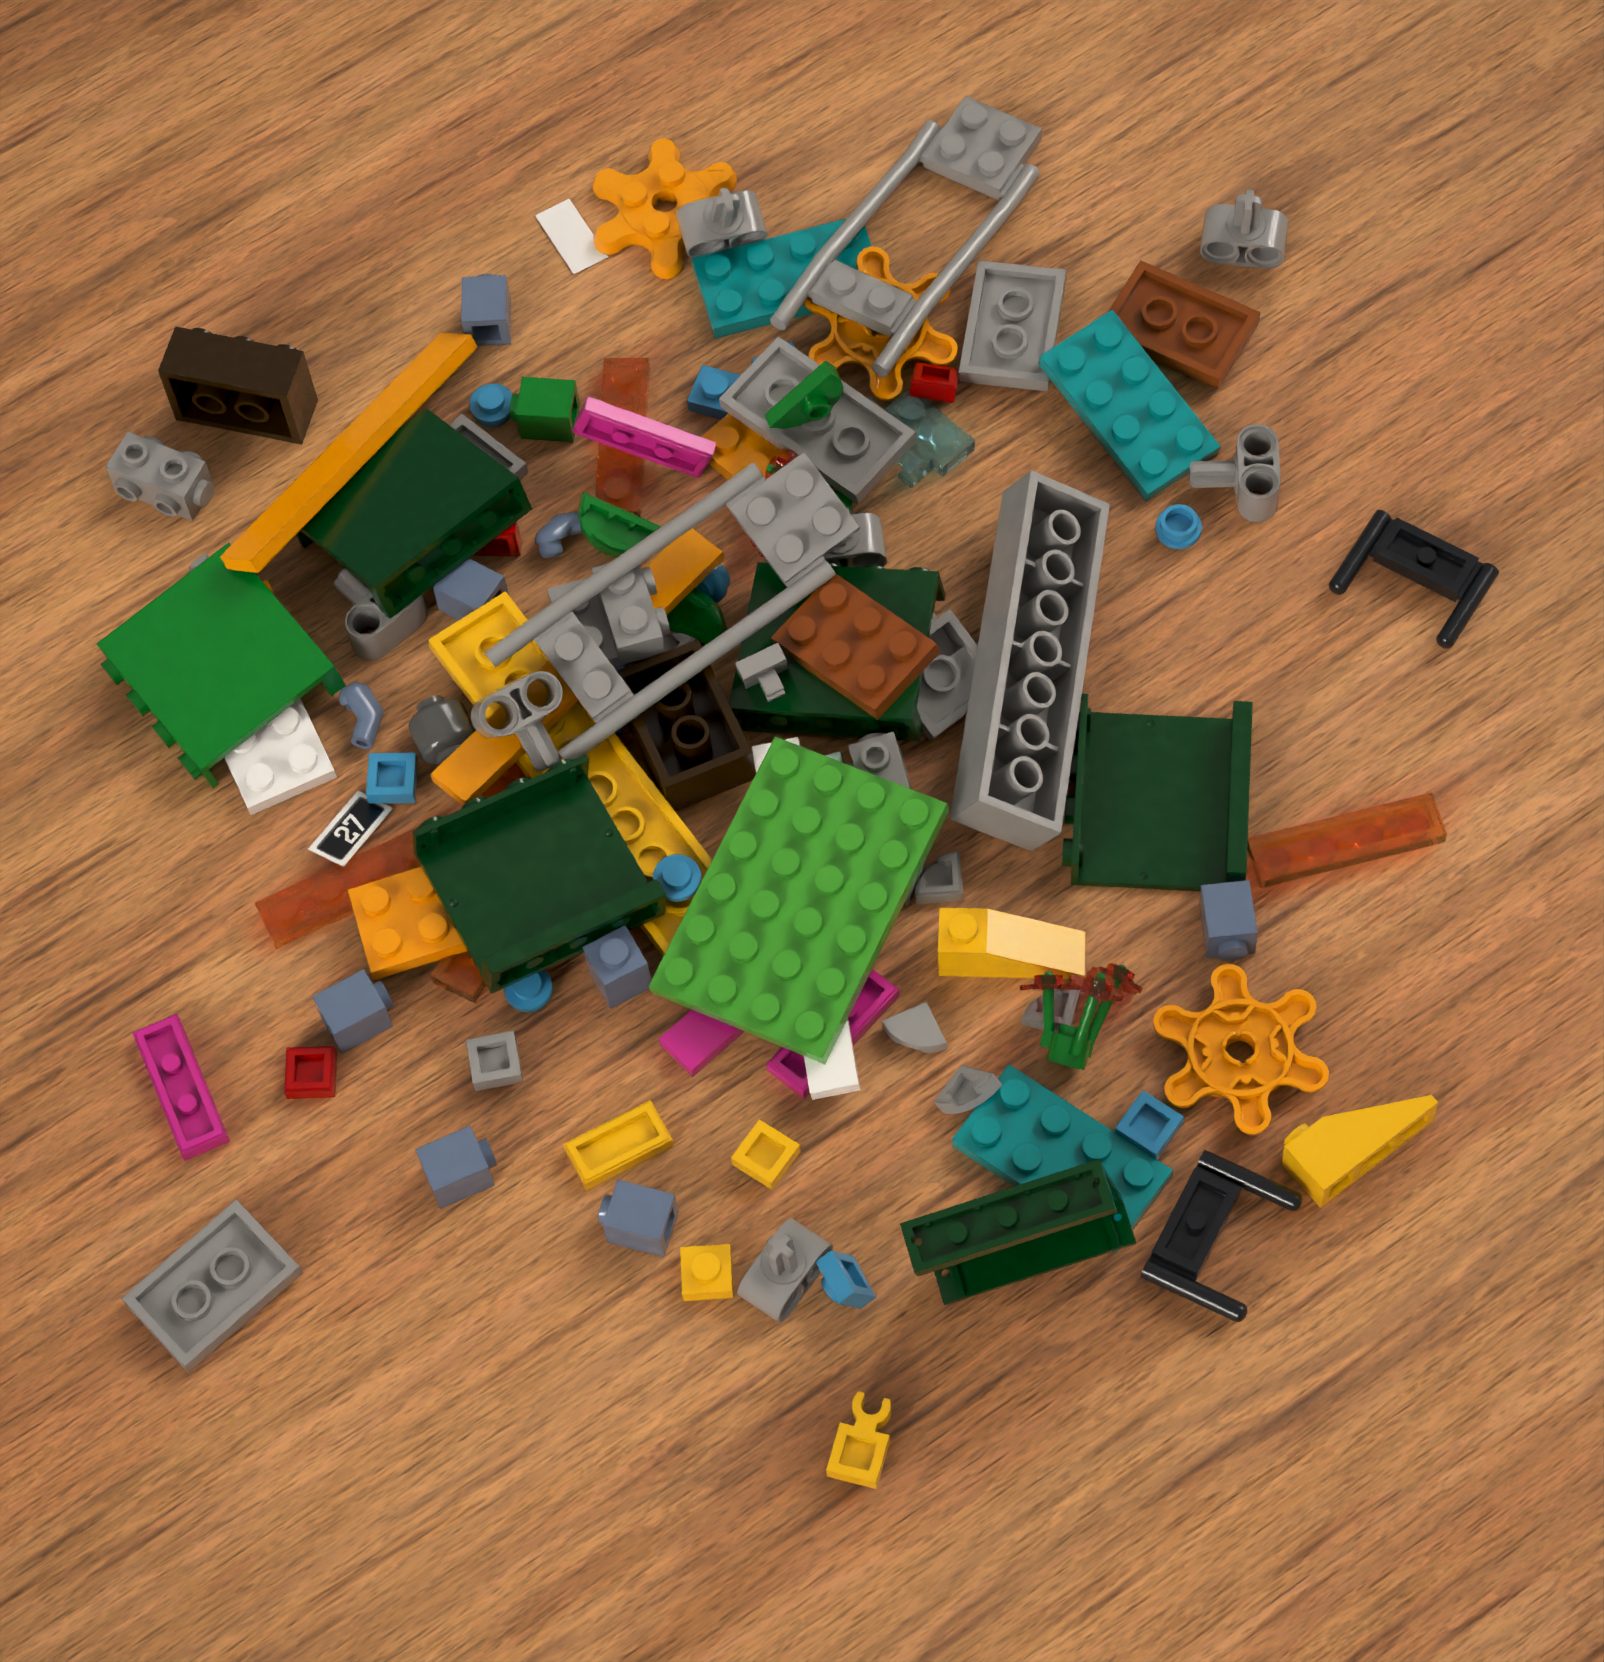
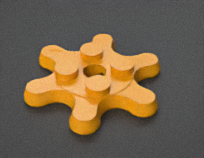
[592,138,737,279]
[803,246,958,402]
[1153,964,1329,1135]

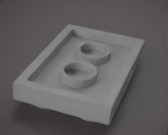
[959,260,1066,392]
[121,1200,303,1373]

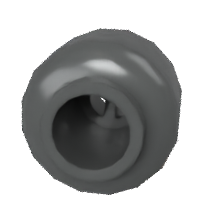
[408,695,476,766]

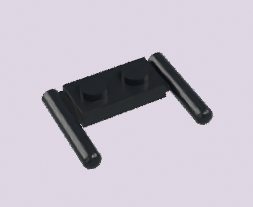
[1329,510,1499,649]
[1140,1150,1303,1322]

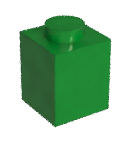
[510,376,580,443]

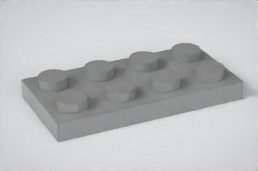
[719,336,917,505]

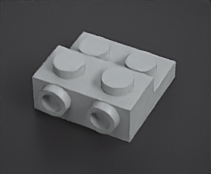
[547,564,670,667]
[917,609,978,741]

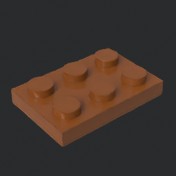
[1108,260,1260,389]
[771,574,940,720]

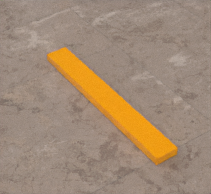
[220,333,478,573]
[431,528,724,806]

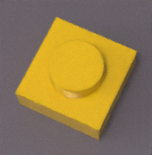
[731,1119,801,1190]
[680,1244,734,1301]

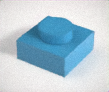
[687,365,741,419]
[366,753,418,803]
[1115,1090,1184,1159]
[816,1250,877,1309]

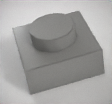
[466,1031,523,1091]

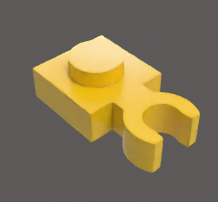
[826,1391,891,1489]

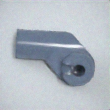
[535,511,583,558]
[339,682,383,749]

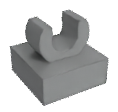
[735,643,788,702]

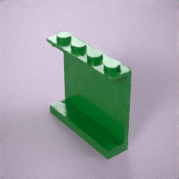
[97,542,346,788]

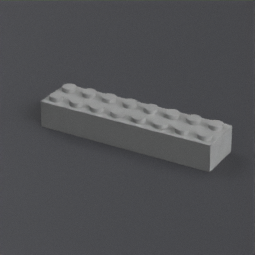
[950,470,1110,851]

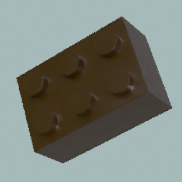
[158,326,318,445]
[617,639,756,811]

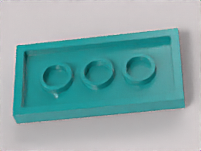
[691,218,872,339]
[1038,310,1221,501]
[952,1064,1173,1253]

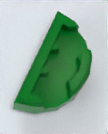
[765,361,844,429]
[577,492,662,557]
[667,588,727,644]

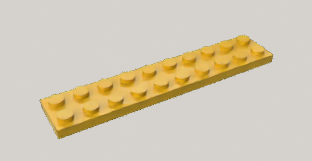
[428,591,712,956]

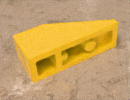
[938,908,1086,980]
[1281,1095,1438,1208]

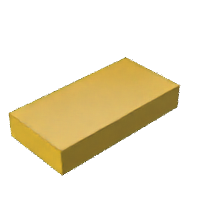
[563,1100,674,1191]

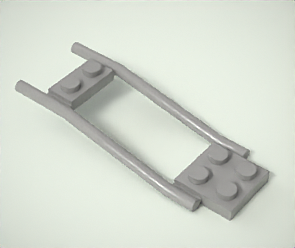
[770,96,1042,377]
[484,452,860,760]

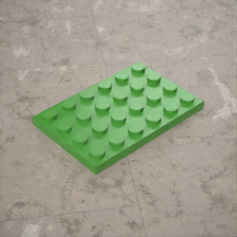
[648,736,950,1064]

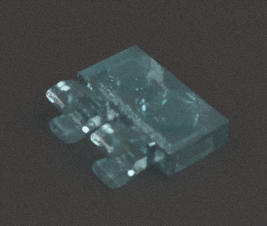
[884,388,975,488]

